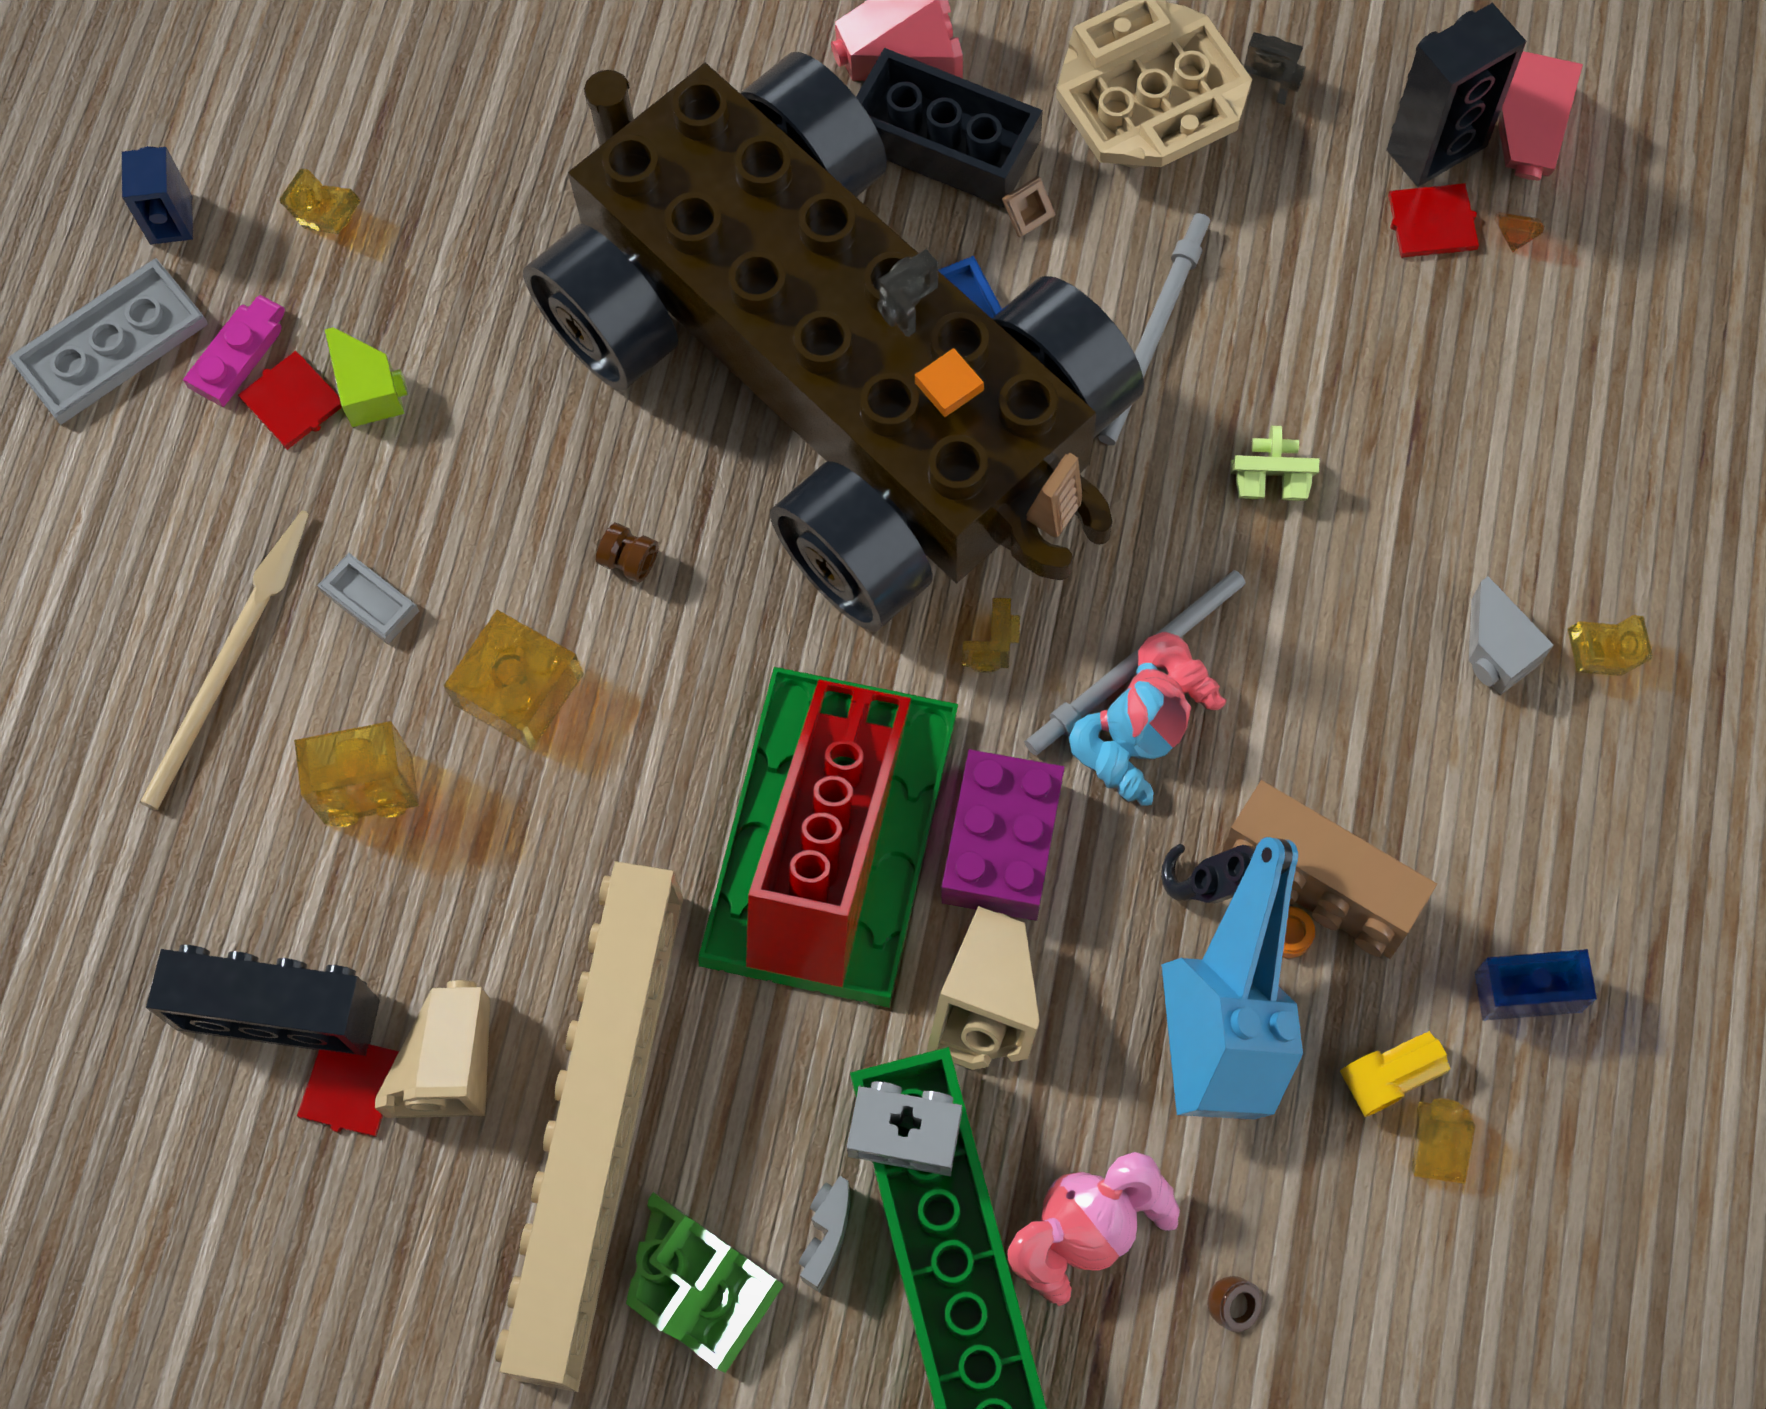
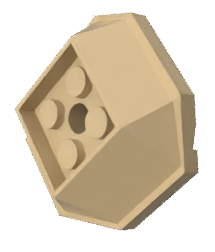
[1056,0,1252,169]

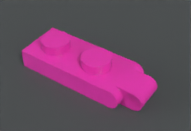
[183,295,285,408]

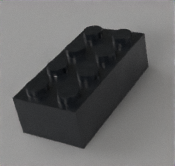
[1387,2,1527,187]
[856,48,1043,208]
[146,945,380,1056]

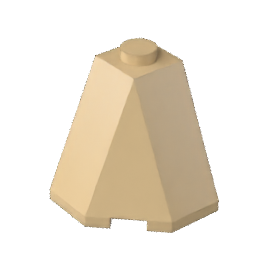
[926,906,1040,1070]
[375,980,490,1118]

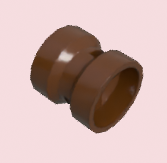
[596,522,659,583]

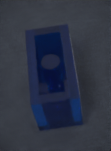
[1474,949,1597,1021]

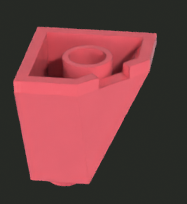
[831,0,963,81]
[1497,51,1583,181]

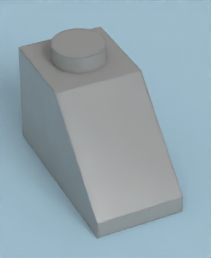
[1469,576,1553,695]

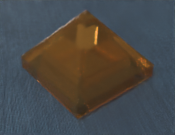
[1494,212,1545,253]

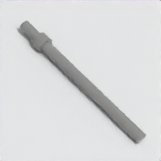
[1099,213,1210,445]
[1024,570,1246,756]

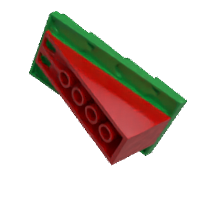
[698,667,958,1008]

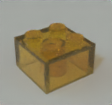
[443,610,584,750]
[294,721,419,827]

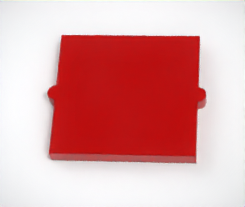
[1388,183,1479,258]
[238,351,342,450]
[297,1044,399,1137]

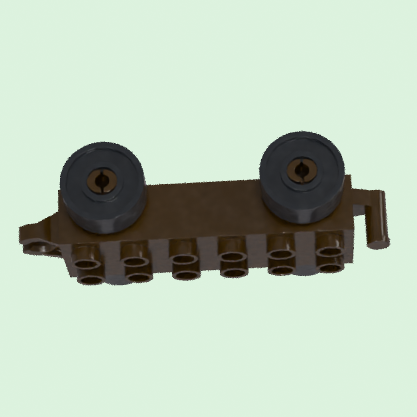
[523,52,1144,632]

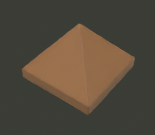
[1002,176,1056,237]

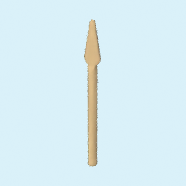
[140,511,308,810]

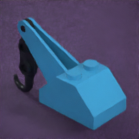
[1161,837,1303,1120]

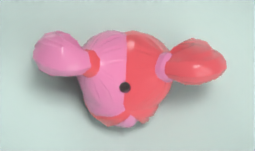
[1008,1152,1180,1306]

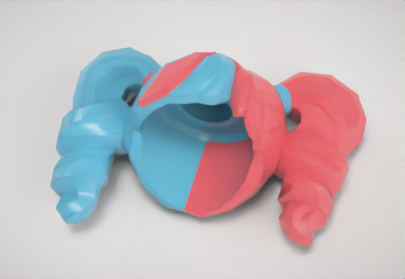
[1069,632,1226,806]

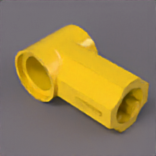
[1340,1031,1451,1117]

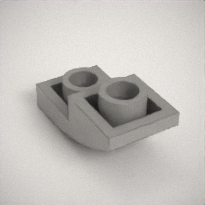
[798,1176,850,1293]

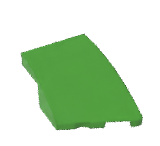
[626,1192,784,1373]

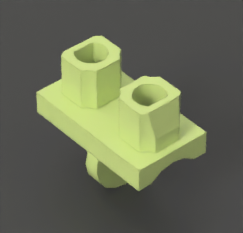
[1230,425,1320,501]

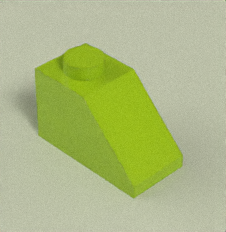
[325,327,408,427]

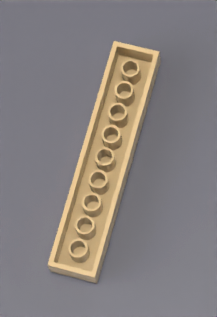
[495,861,684,1392]

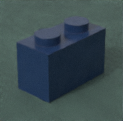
[122,146,193,245]

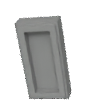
[317,553,419,644]

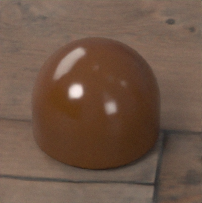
[1207,1276,1262,1332]

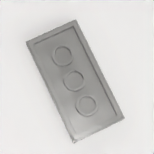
[8,258,208,425]

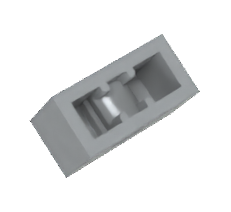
[847,1082,962,1176]

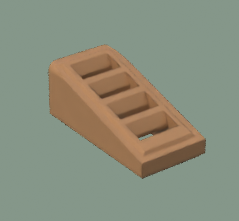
[1026,453,1082,538]

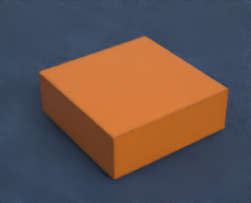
[915,348,984,417]

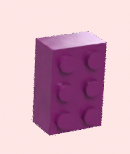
[941,749,1065,921]

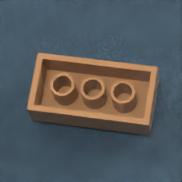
[1222,780,1437,959]

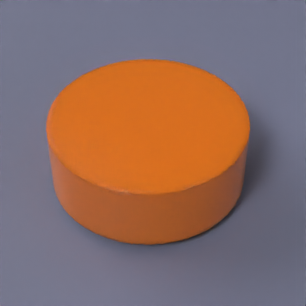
[1282,906,1315,958]

